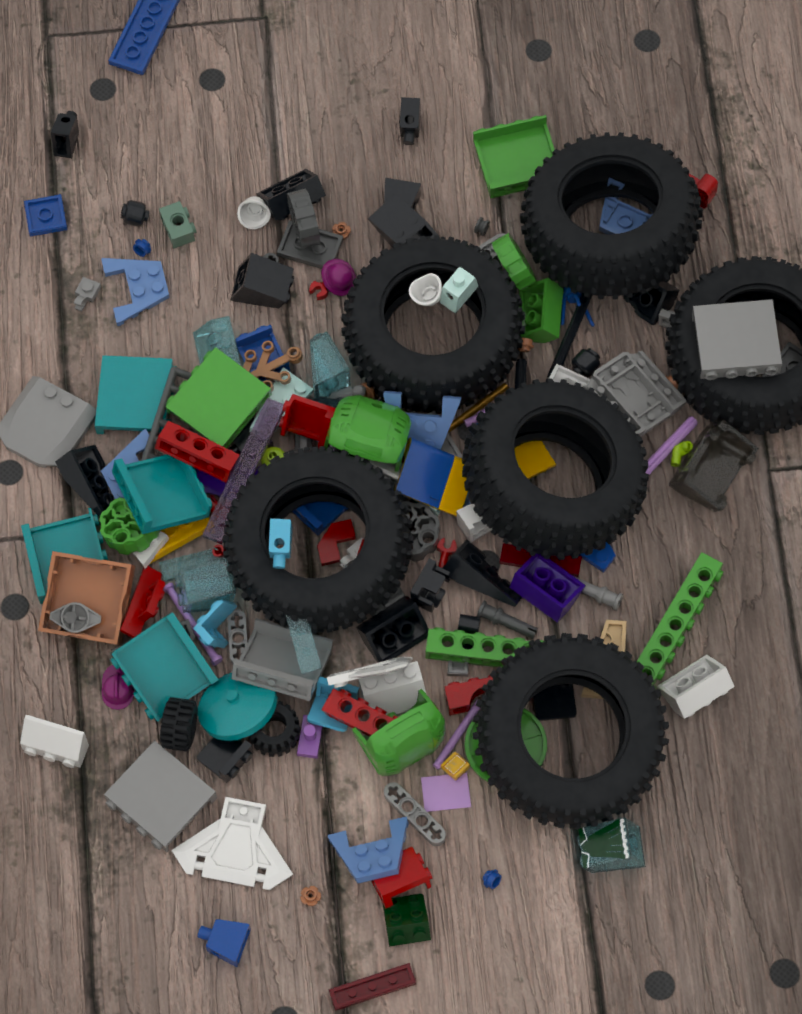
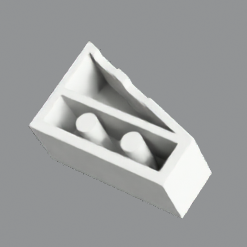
[456,504,492,543]

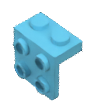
[193,599,237,649]
[307,677,359,732]

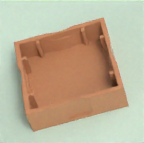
[38,551,135,645]

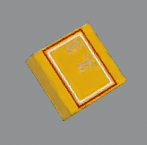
[441,752,470,781]

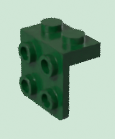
[382,894,431,947]

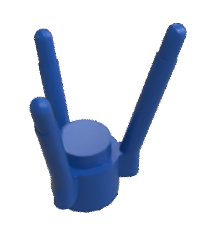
[561,287,595,327]

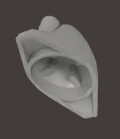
[49,602,101,633]

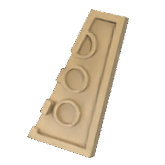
[581,620,627,699]

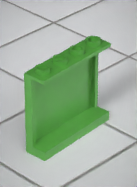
[473,115,555,199]
[166,347,272,448]

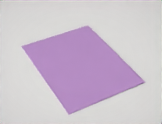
[421,773,471,812]

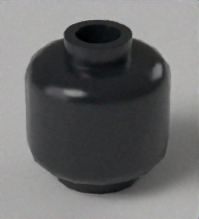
[120,200,149,227]
[571,348,600,377]

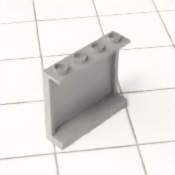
[692,299,782,380]
[232,618,333,701]
[104,740,217,852]

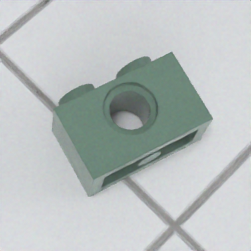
[159,201,197,249]

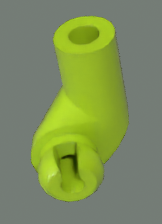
[671,441,693,467]

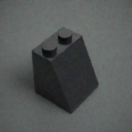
[230,253,294,309]

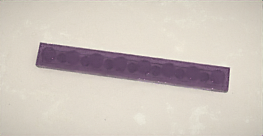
[203,398,284,544]

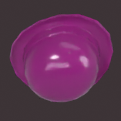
[321,259,356,296]

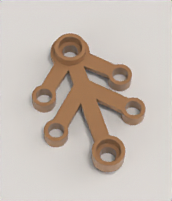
[243,341,303,392]

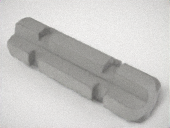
[330,385,366,399]

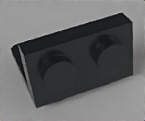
[533,684,577,721]
[197,738,254,783]

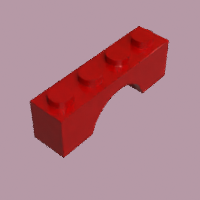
[444,675,493,716]

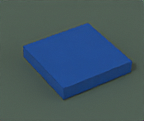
[24,194,67,237]

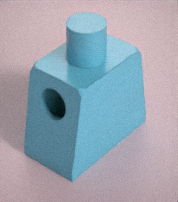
[269,519,293,569]

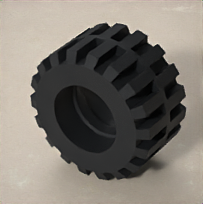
[160,697,198,752]
[249,701,300,757]

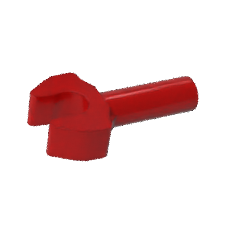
[309,281,328,300]
[437,538,457,568]

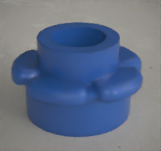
[133,239,151,257]
[483,869,502,889]

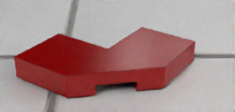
[317,519,356,566]

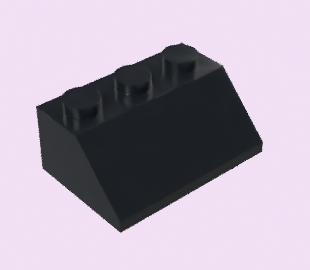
[256,169,326,221]
[356,595,429,662]

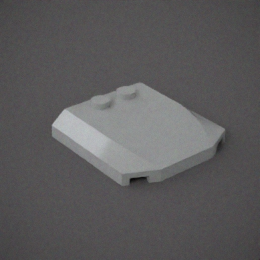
[586,351,686,436]
[0,376,96,468]

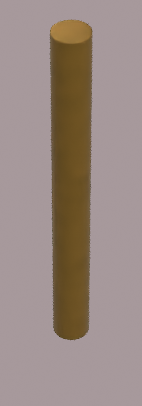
[448,383,509,433]

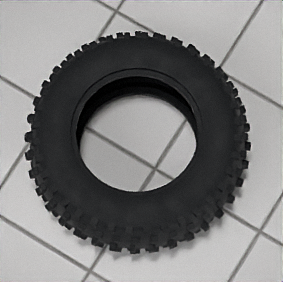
[520,132,703,300]
[341,235,525,413]
[665,256,802,435]
[462,378,649,560]
[223,446,414,633]
[473,633,669,829]

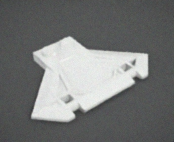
[327,656,413,688]
[171,797,293,890]

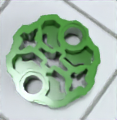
[492,233,537,291]
[99,498,160,555]

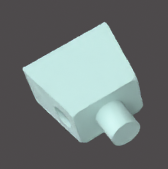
[440,267,478,314]

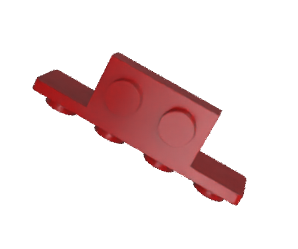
[120,566,166,638]

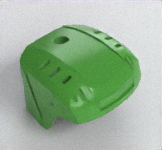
[324,395,411,472]
[352,689,446,776]

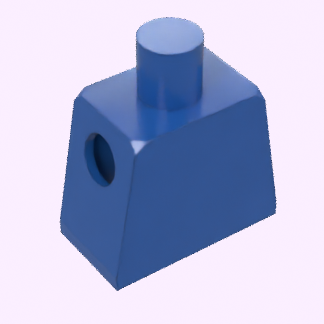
[197,919,251,967]

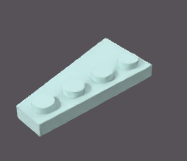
[249,367,314,443]

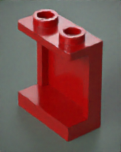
[279,394,336,449]
[371,847,432,909]

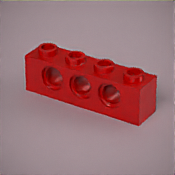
[155,420,240,483]
[321,688,398,737]

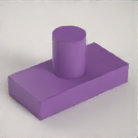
[297,715,323,759]

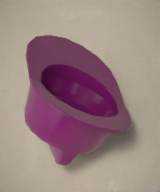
[102,665,134,710]

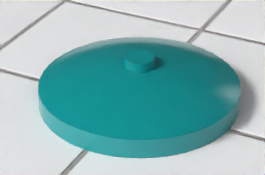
[198,672,278,741]

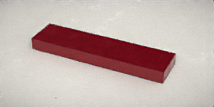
[499,543,582,577]
[329,963,416,1011]

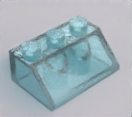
[193,316,241,366]

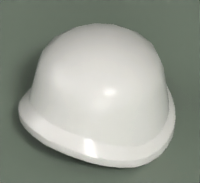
[237,196,271,229]
[409,273,442,306]

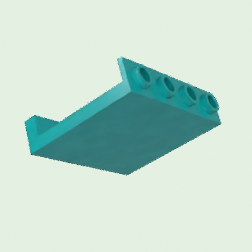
[95,355,177,435]
[112,455,212,534]
[21,508,108,604]
[110,612,218,722]

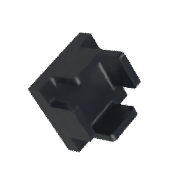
[410,558,451,613]

